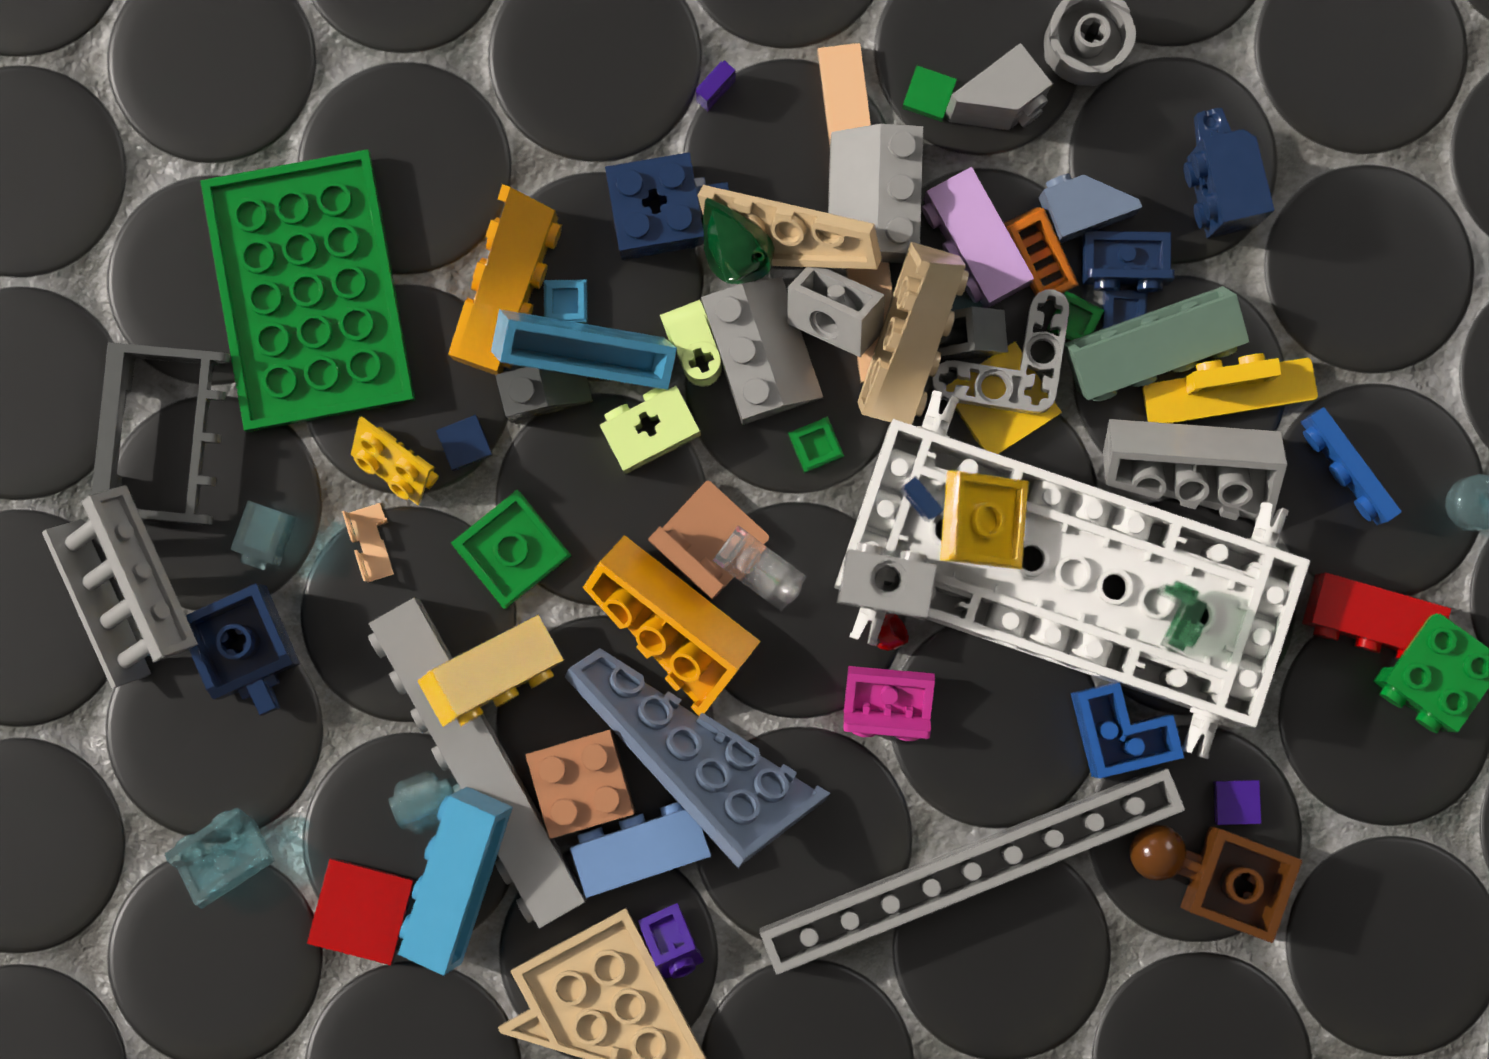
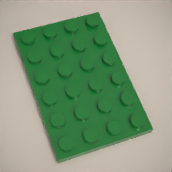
[200,149,415,432]

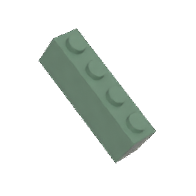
[1064,286,1249,401]

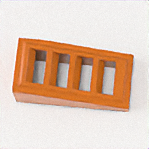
[1004,207,1079,301]

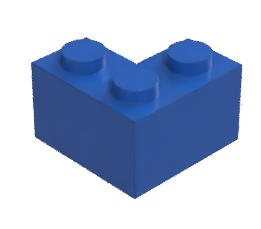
[1070,683,1184,779]

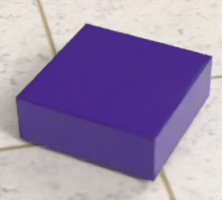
[696,60,736,112]
[1213,780,1261,825]

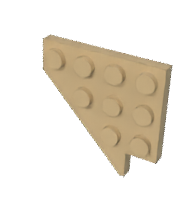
[498,907,707,1059]

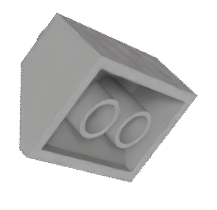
[828,124,923,264]
[701,277,823,425]

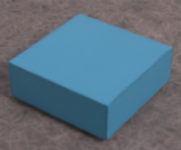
[544,280,588,324]

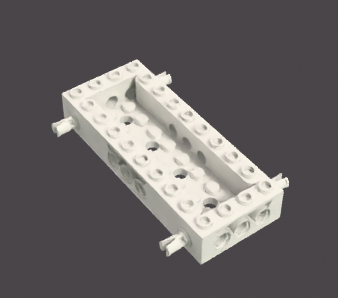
[834,391,1310,759]

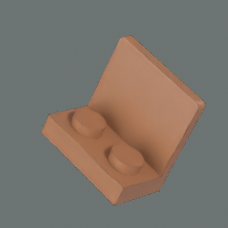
[648,481,769,600]

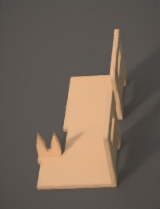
[342,503,394,582]

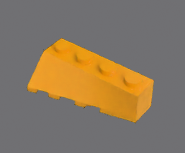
[448,184,562,375]
[583,535,761,716]

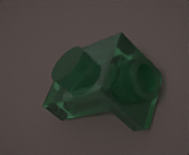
[1157,581,1207,653]

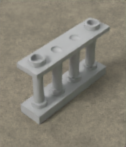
[42,485,198,689]

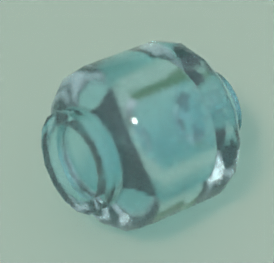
[1445,474,1489,532]
[389,771,454,834]

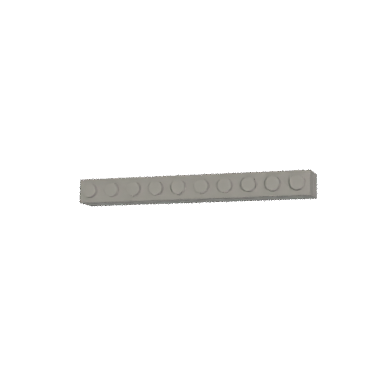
[760,768,1185,975]

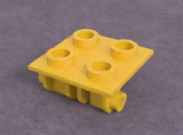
[351,416,439,505]

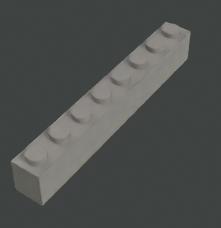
[368,598,588,928]

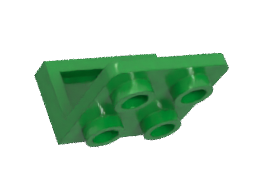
[1373,614,1489,734]

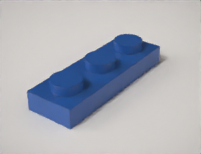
[1301,407,1402,525]

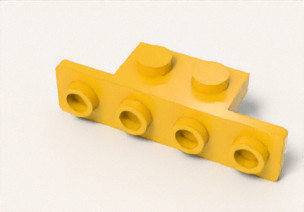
[1142,353,1318,424]

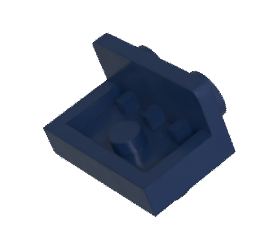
[1083,231,1175,293]

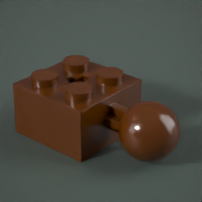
[1130,825,1303,943]

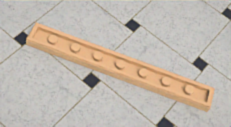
[818,43,893,383]

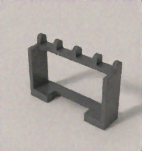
[91,342,230,526]

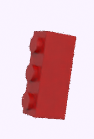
[1302,572,1452,659]

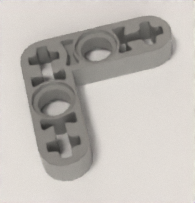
[932,289,1069,414]

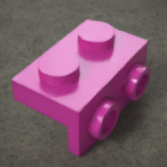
[843,666,935,741]

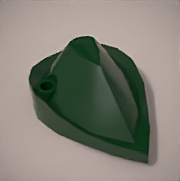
[703,198,775,284]

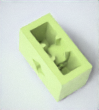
[600,386,701,475]

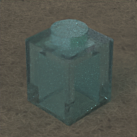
[230,501,296,570]

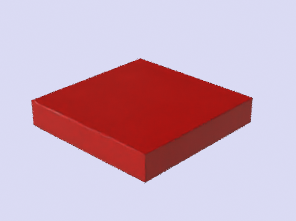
[307,858,415,965]

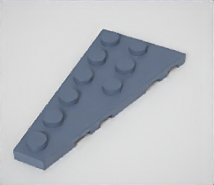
[565,648,830,868]

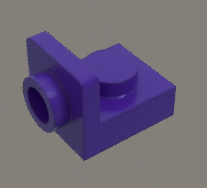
[638,903,704,979]

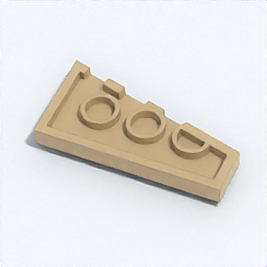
[698,185,882,269]

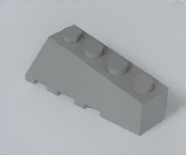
[1103,419,1287,524]

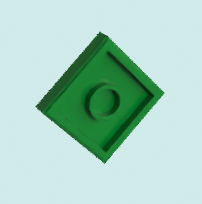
[451,489,572,610]

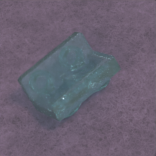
[164,808,275,909]

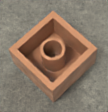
[525,729,636,839]

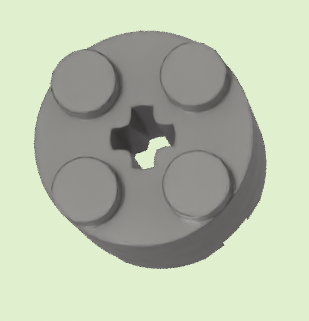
[1044,0,1136,86]

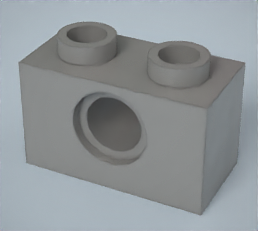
[788,267,885,357]
[837,543,937,619]

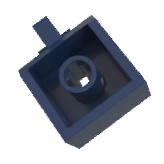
[1184,108,1275,239]
[605,152,730,260]
[185,584,301,716]

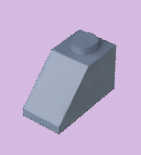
[1038,173,1142,244]

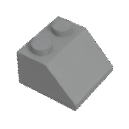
[944,43,1052,130]

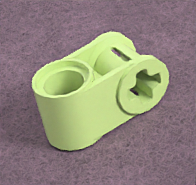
[660,300,722,387]

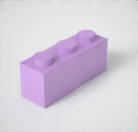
[922,167,1034,308]

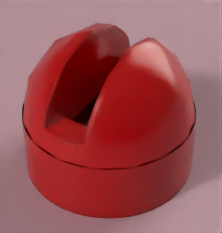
[877,613,909,651]

